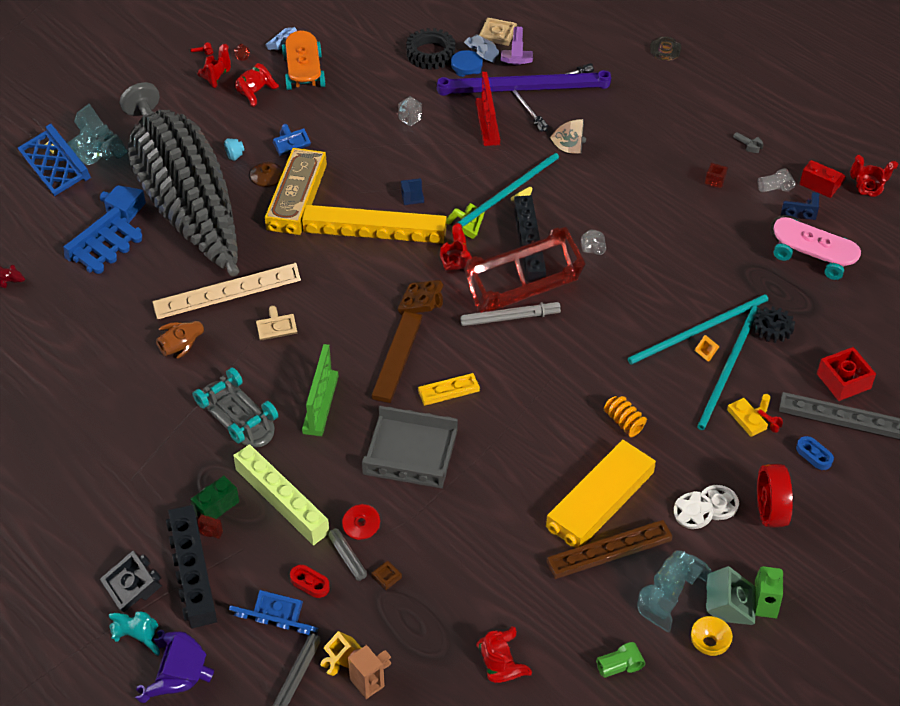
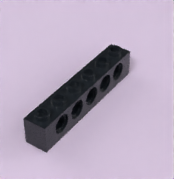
[514,195,546,287]
[166,505,217,629]

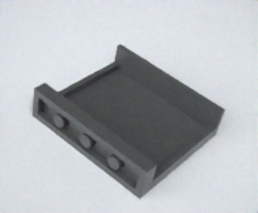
[362,406,458,488]

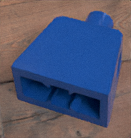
[100,185,146,224]

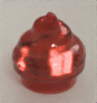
[234,43,250,60]

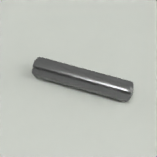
[329,528,367,581]

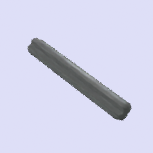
[273,633,321,706]

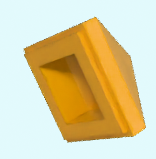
[694,335,720,362]

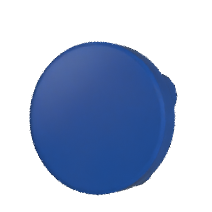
[451,50,483,77]

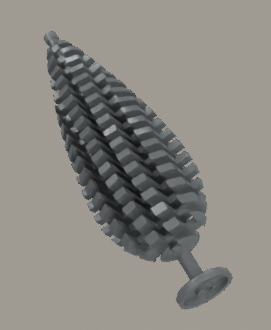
[119,82,239,276]

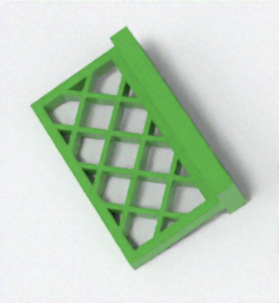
[302,344,339,436]

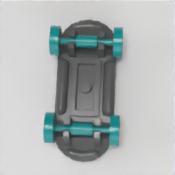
[192,367,278,448]

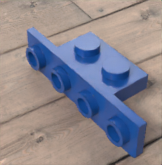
[229,590,318,635]

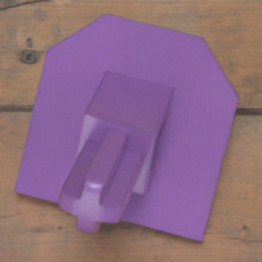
[501,26,533,65]

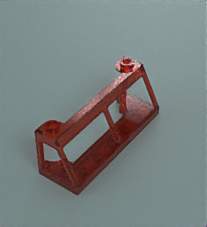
[464,227,585,313]

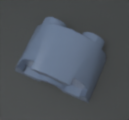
[464,35,499,63]

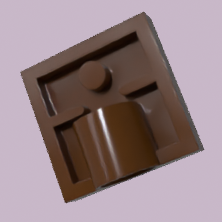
[397,280,443,315]

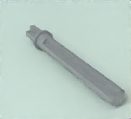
[461,302,561,326]

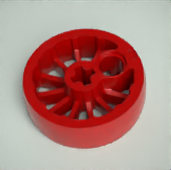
[757,464,793,528]

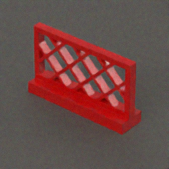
[476,71,500,146]

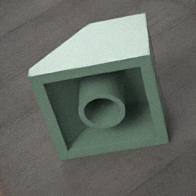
[706,566,755,625]

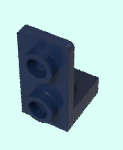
[781,192,819,220]

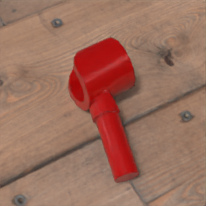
[191,42,213,55]
[757,409,783,433]

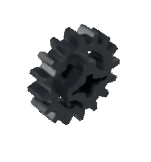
[753,306,795,343]

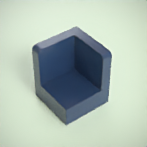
[401,178,424,205]

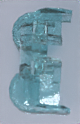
[67,104,128,165]
[637,550,712,633]

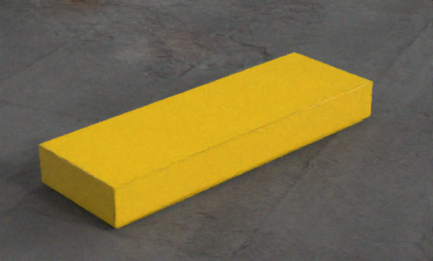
[418,373,480,406]

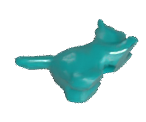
[109,612,160,656]

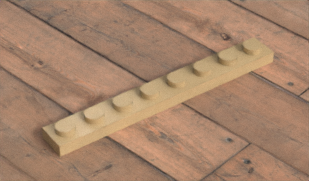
[152,263,301,319]

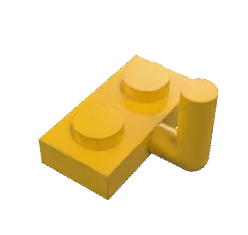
[727,394,770,437]

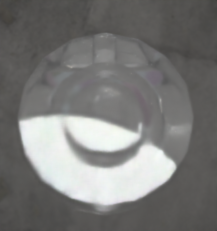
[581,230,607,255]

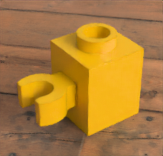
[320,631,361,676]

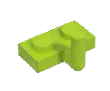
[446,203,485,239]

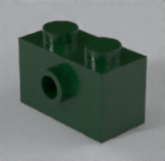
[191,476,239,526]

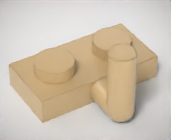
[256,306,297,341]

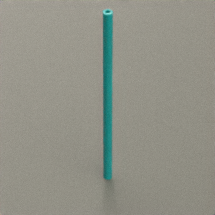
[457,153,559,227]
[628,294,768,365]
[697,306,759,430]

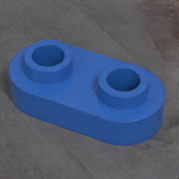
[796,436,834,470]

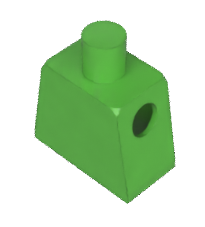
[755,567,783,618]

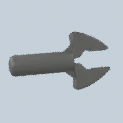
[733,132,763,153]

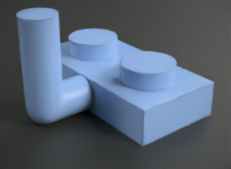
[265,27,297,50]

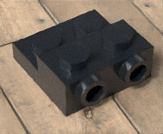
[100,550,162,612]

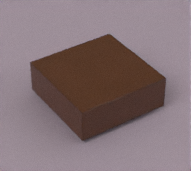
[371,560,402,590]

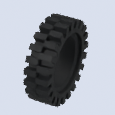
[406,28,455,70]

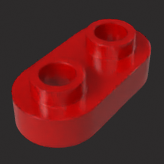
[290,565,330,598]

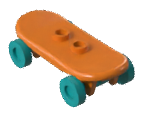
[282,30,325,90]

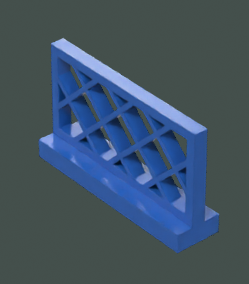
[18,124,91,196]

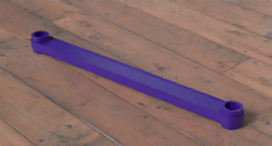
[437,70,611,96]

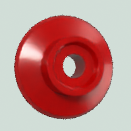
[342,504,380,540]

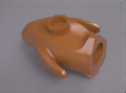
[156,321,204,359]

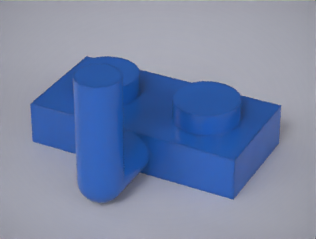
[273,124,311,156]

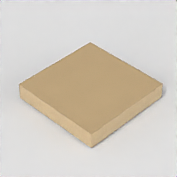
[479,18,517,46]

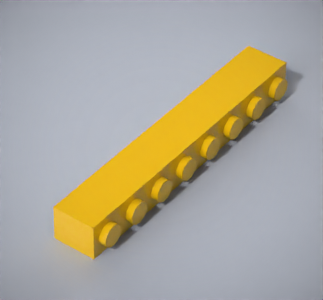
[302,205,446,244]

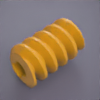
[604,396,647,438]

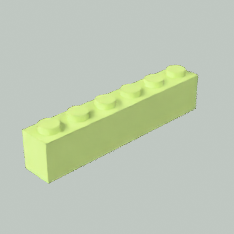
[233,444,329,545]

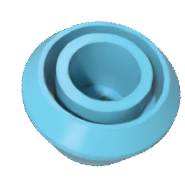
[224,138,244,161]

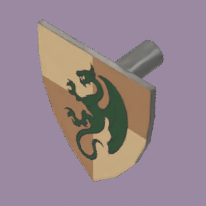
[550,119,586,154]

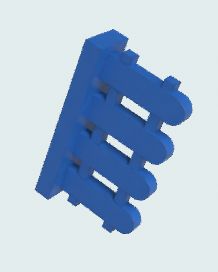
[63,206,142,274]

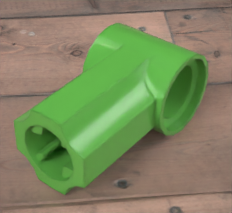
[596,642,645,678]

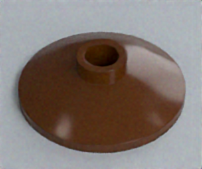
[250,162,283,187]

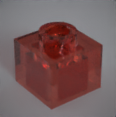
[705,163,728,188]

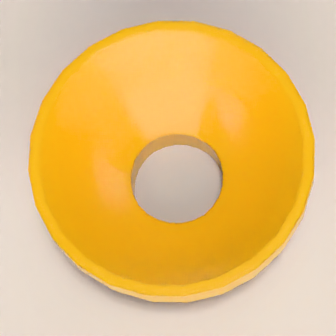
[691,616,733,656]

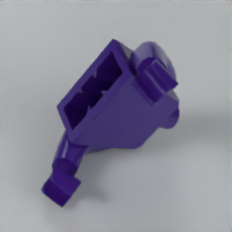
[135,630,214,703]

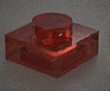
[198,514,223,539]

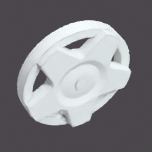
[701,485,739,521]
[674,491,714,529]

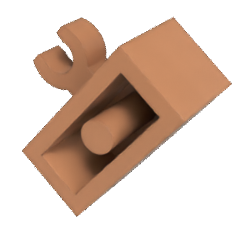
[348,645,391,699]

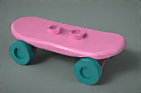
[773,217,861,280]

